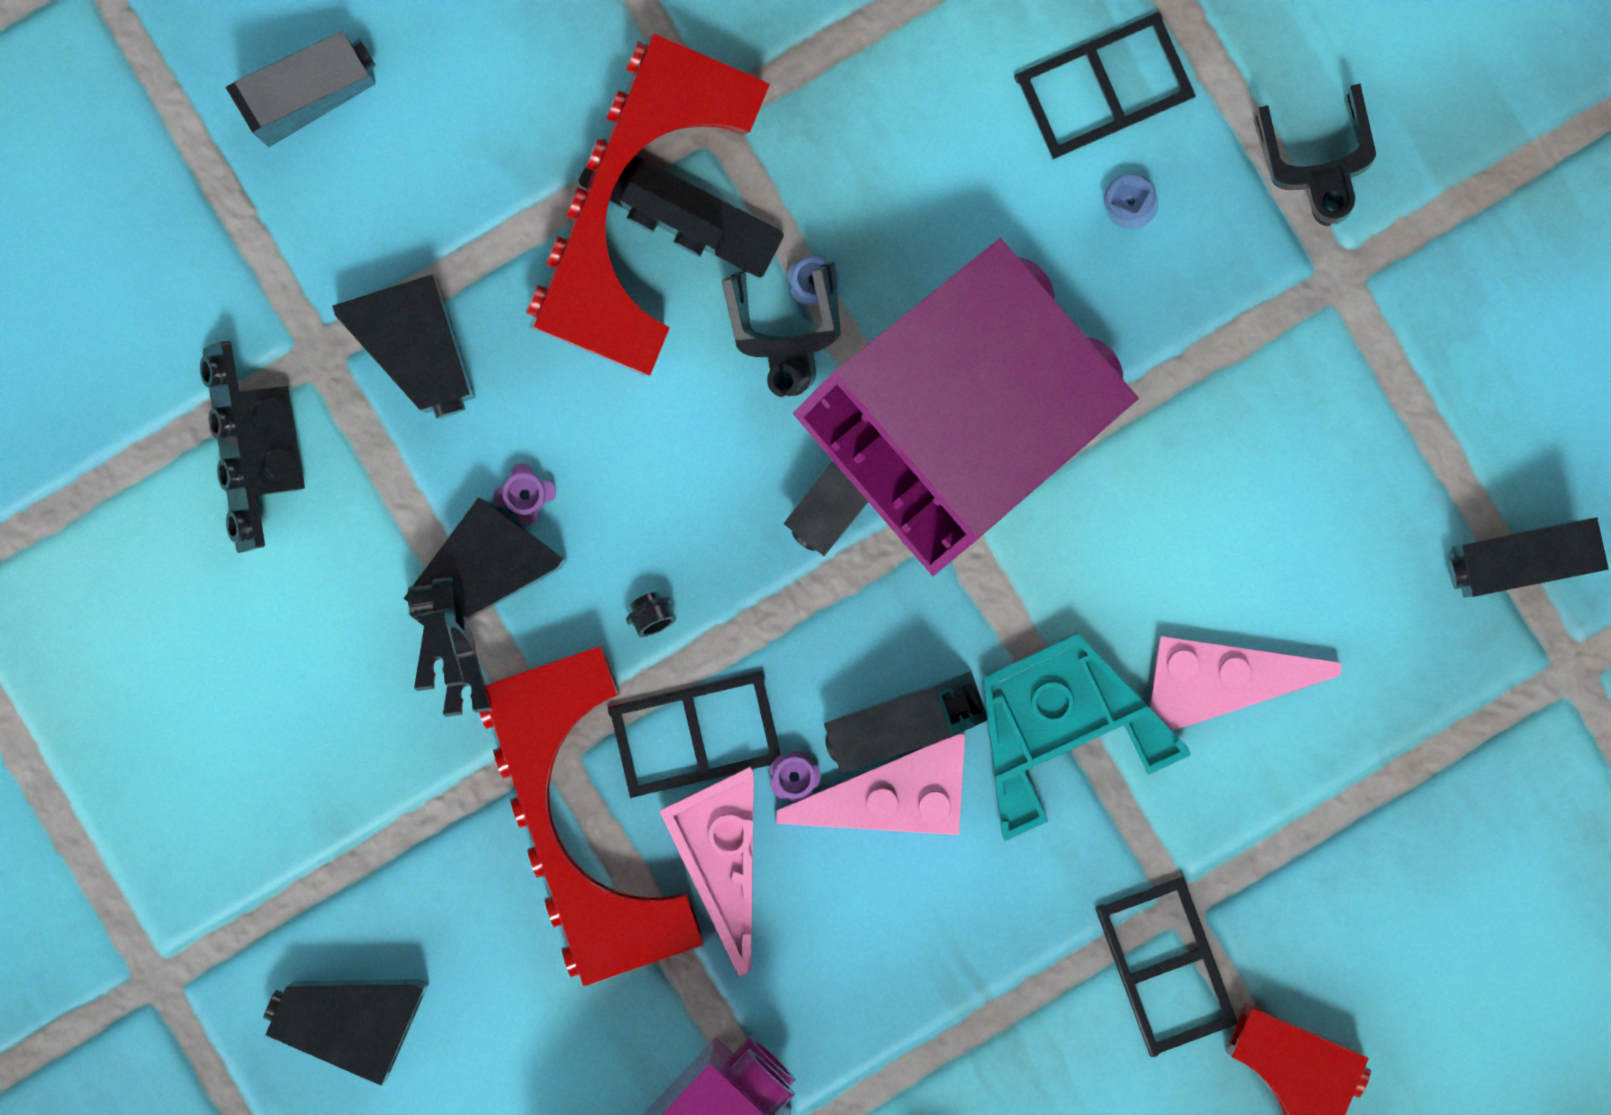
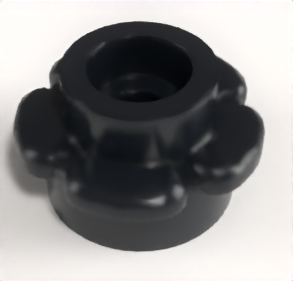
[626,592,676,637]

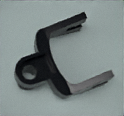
[1254,84,1376,226]
[721,262,841,397]
[407,576,492,717]

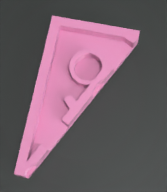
[1149,636,1342,731]
[776,733,965,835]
[659,766,754,977]

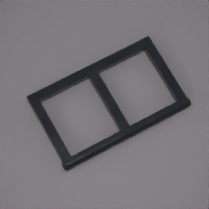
[1014,12,1196,160]
[608,671,781,798]
[1095,876,1238,1057]

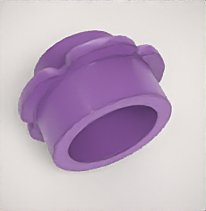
[769,751,820,803]

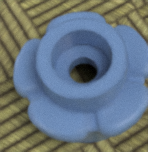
[787,254,839,305]

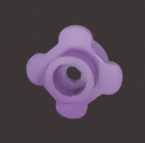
[494,463,556,526]

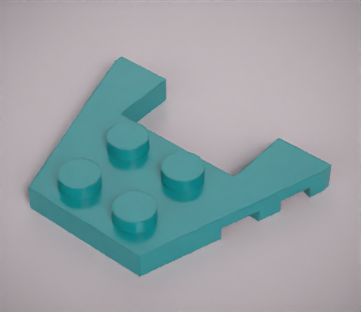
[983,633,1191,841]

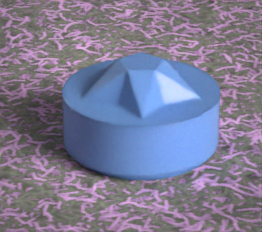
[1104,174,1158,229]

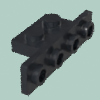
[578,139,784,278]
[200,341,305,553]

